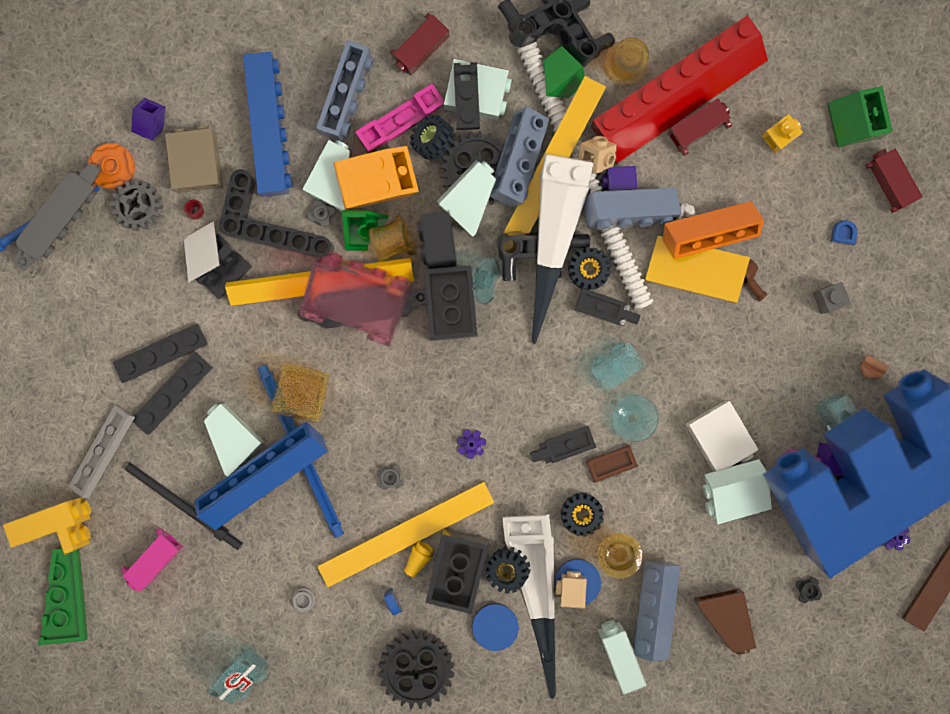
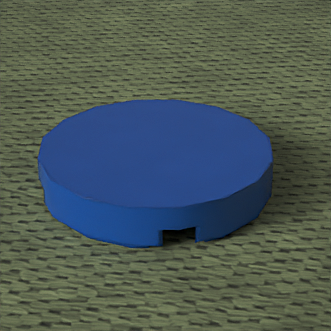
[554,558,601,605]
[472,603,519,651]

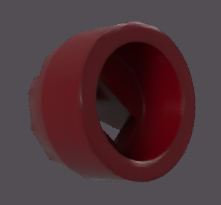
[184,200,204,220]

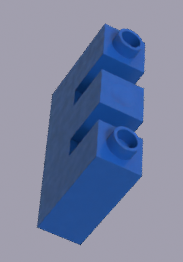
[763,369,950,579]

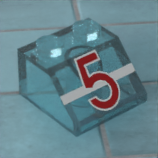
[207,646,270,704]

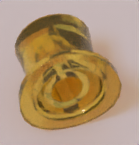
[604,37,649,86]
[369,213,417,262]
[597,533,642,579]

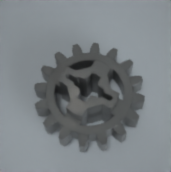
[110,179,163,231]

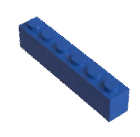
[243,52,293,197]
[194,421,328,530]

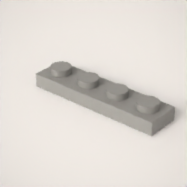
[69,405,135,499]

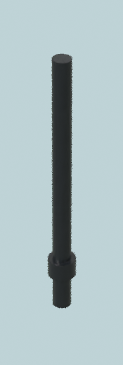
[125,462,243,551]

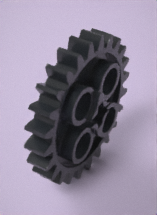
[439,131,504,205]
[378,630,454,709]

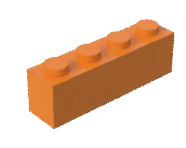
[663,201,764,259]

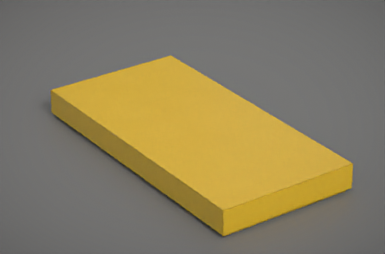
[645,236,750,304]

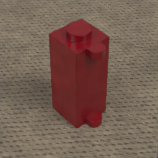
[389,13,450,76]
[667,98,732,156]
[865,148,923,213]

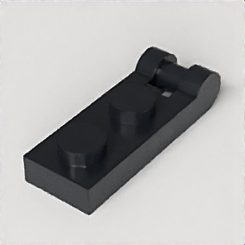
[453,62,480,130]

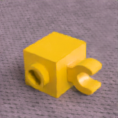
[761,114,803,153]

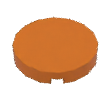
[88,143,135,189]

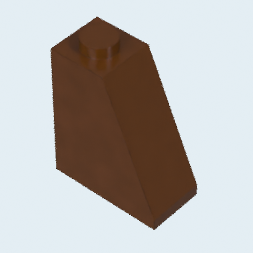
[694,588,756,655]

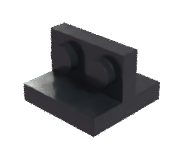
[186,234,252,299]

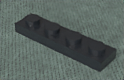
[113,324,208,383]
[133,352,213,435]

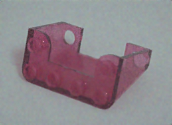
[299,252,412,347]

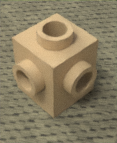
[578,136,617,174]

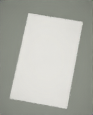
[184,221,219,283]

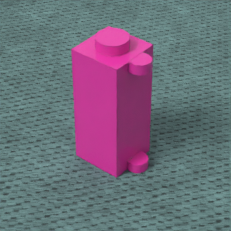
[121,528,183,592]

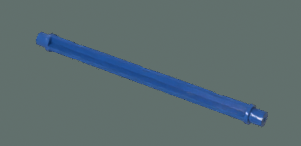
[258,365,344,538]

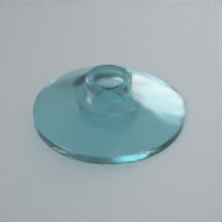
[473,258,501,304]
[611,395,659,442]

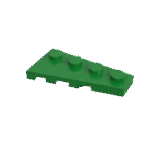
[38,548,88,646]

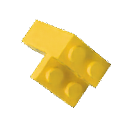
[3,497,92,554]

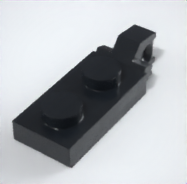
[574,288,641,326]
[530,425,596,464]

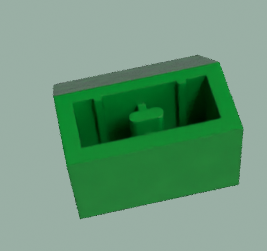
[827,86,893,148]

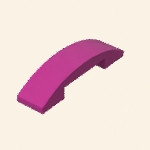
[355,83,445,152]

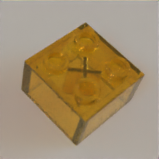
[270,363,330,423]

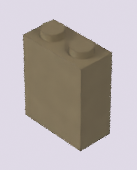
[165,126,223,193]

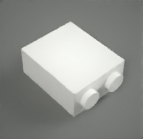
[685,401,758,472]

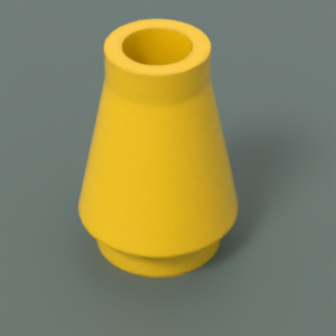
[404,541,434,577]

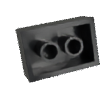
[417,211,457,269]
[424,265,477,341]
[425,528,489,614]

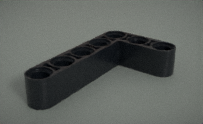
[219,169,334,259]

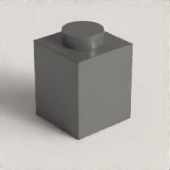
[813,282,851,314]

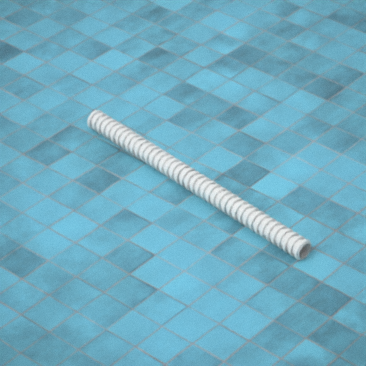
[515,42,654,310]

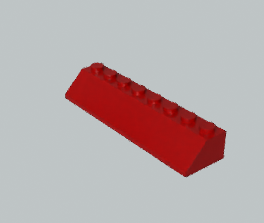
[591,15,768,164]

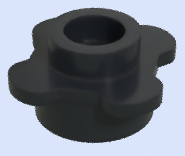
[796,577,822,603]

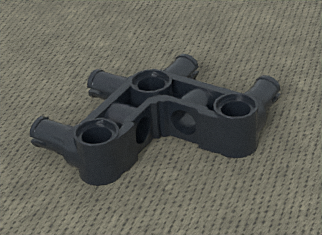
[498,0,615,68]
[496,188,591,281]

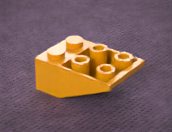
[333,146,419,209]

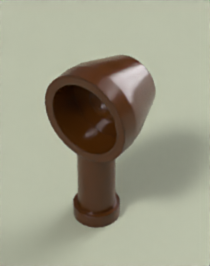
[743,259,768,301]

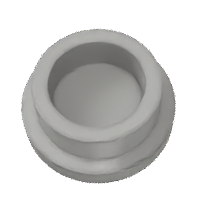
[292,588,316,612]

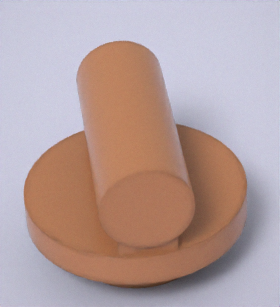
[860,355,889,380]

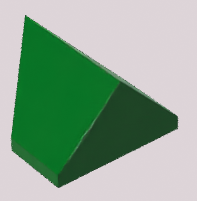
[542,46,585,98]
[342,210,390,251]

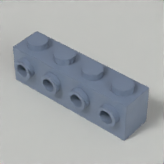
[316,40,374,142]
[489,106,550,207]
[583,188,682,230]
[634,561,680,662]

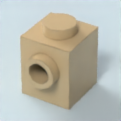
[556,571,587,608]

